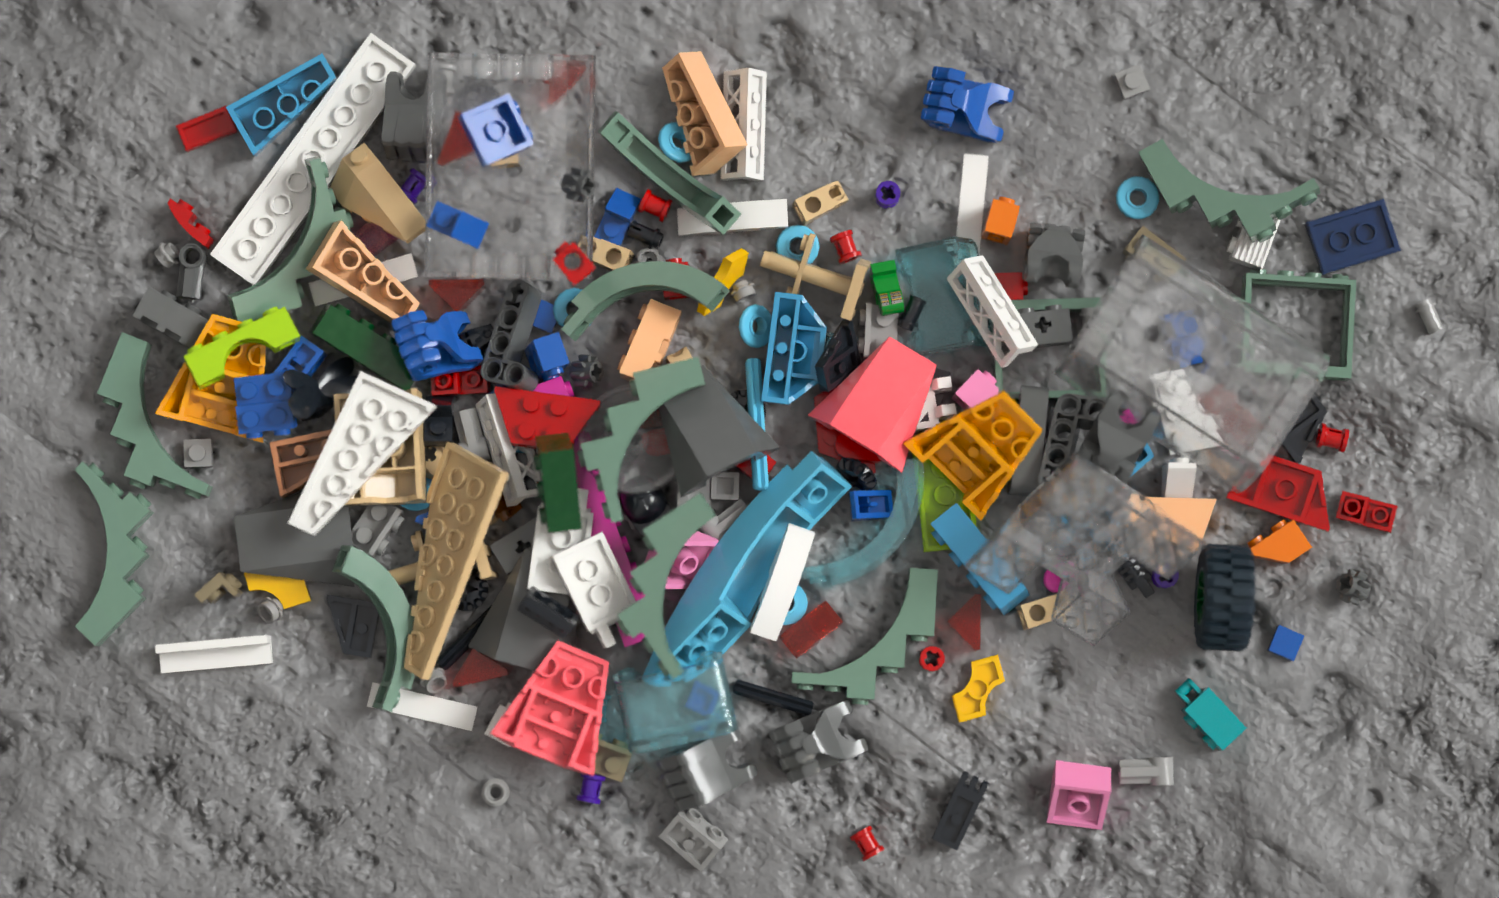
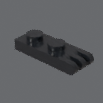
[932,771,989,850]

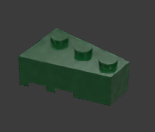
[533,432,582,533]

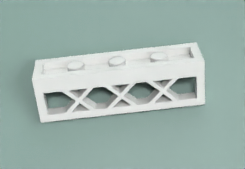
[721,68,766,181]
[947,255,1038,368]
[475,393,540,507]
[155,635,273,673]

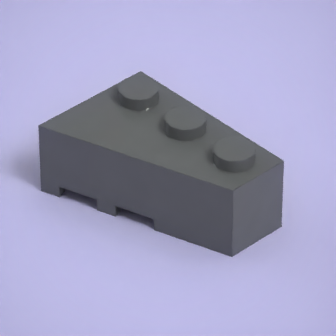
[132,287,208,348]

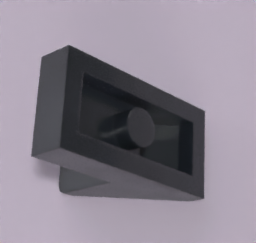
[424,396,454,447]

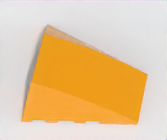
[155,314,266,443]
[903,390,1043,521]

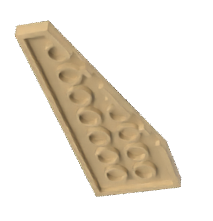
[404,442,509,680]

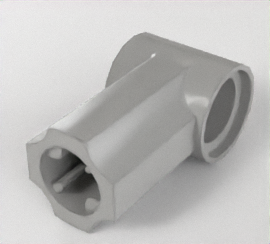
[453,408,491,461]
[697,499,747,541]
[1118,757,1174,786]

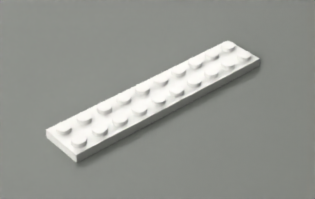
[210,33,416,285]

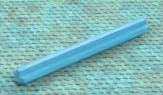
[745,358,769,490]

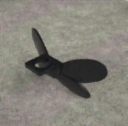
[283,357,358,422]

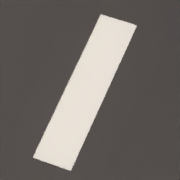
[954,154,989,260]
[309,253,418,307]
[367,682,477,731]

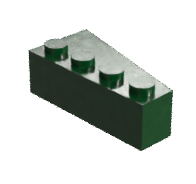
[309,303,414,391]

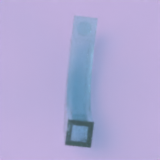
[802,458,925,586]

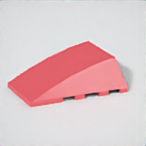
[808,337,937,473]
[490,641,609,776]

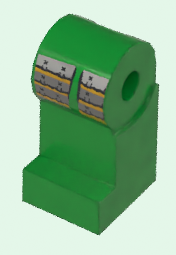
[869,260,904,316]

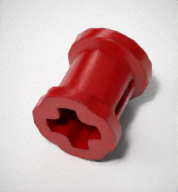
[638,189,673,223]
[830,230,862,265]
[1315,423,1349,453]
[919,646,945,671]
[850,825,885,862]

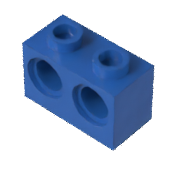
[525,332,569,382]
[274,335,328,392]

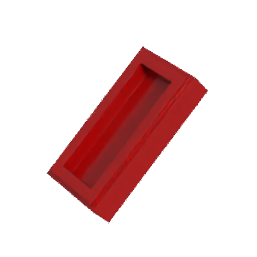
[176,105,238,152]

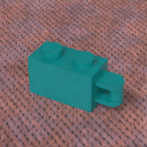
[1174,678,1247,751]

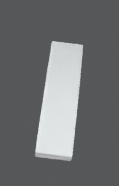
[677,199,788,236]
[750,523,815,641]

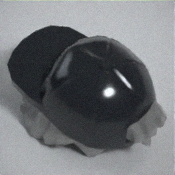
[619,469,672,536]

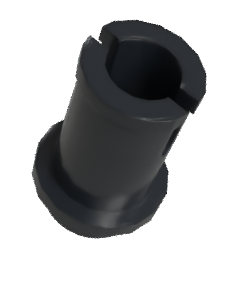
[627,221,664,249]
[897,294,926,331]

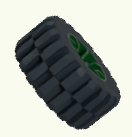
[1194,544,1256,652]

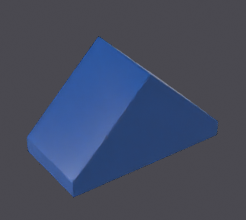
[849,490,894,521]

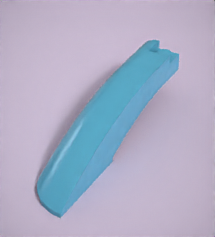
[642,451,852,687]

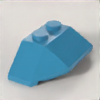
[761,292,827,405]

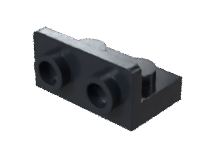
[518,586,579,638]

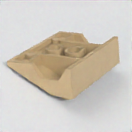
[334,388,427,505]

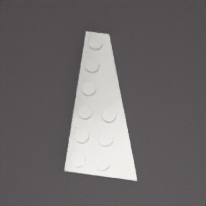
[288,371,437,536]

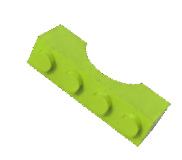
[184,306,300,390]

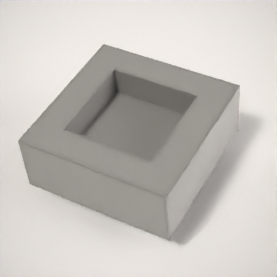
[1114,64,1150,101]
[183,439,213,468]
[711,472,739,501]

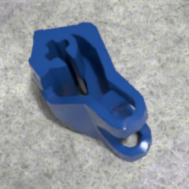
[921,66,1014,143]
[391,310,484,381]

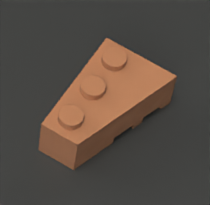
[269,429,333,498]

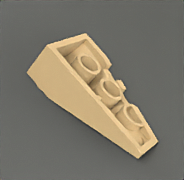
[330,143,429,243]

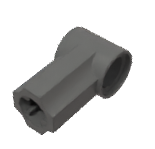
[176,243,208,300]

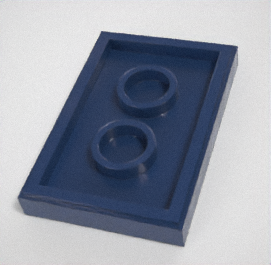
[1305,199,1401,276]

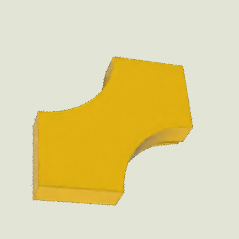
[697,248,749,316]
[244,573,311,609]
[951,655,1005,723]

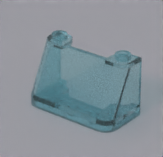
[895,236,992,357]
[613,651,738,753]

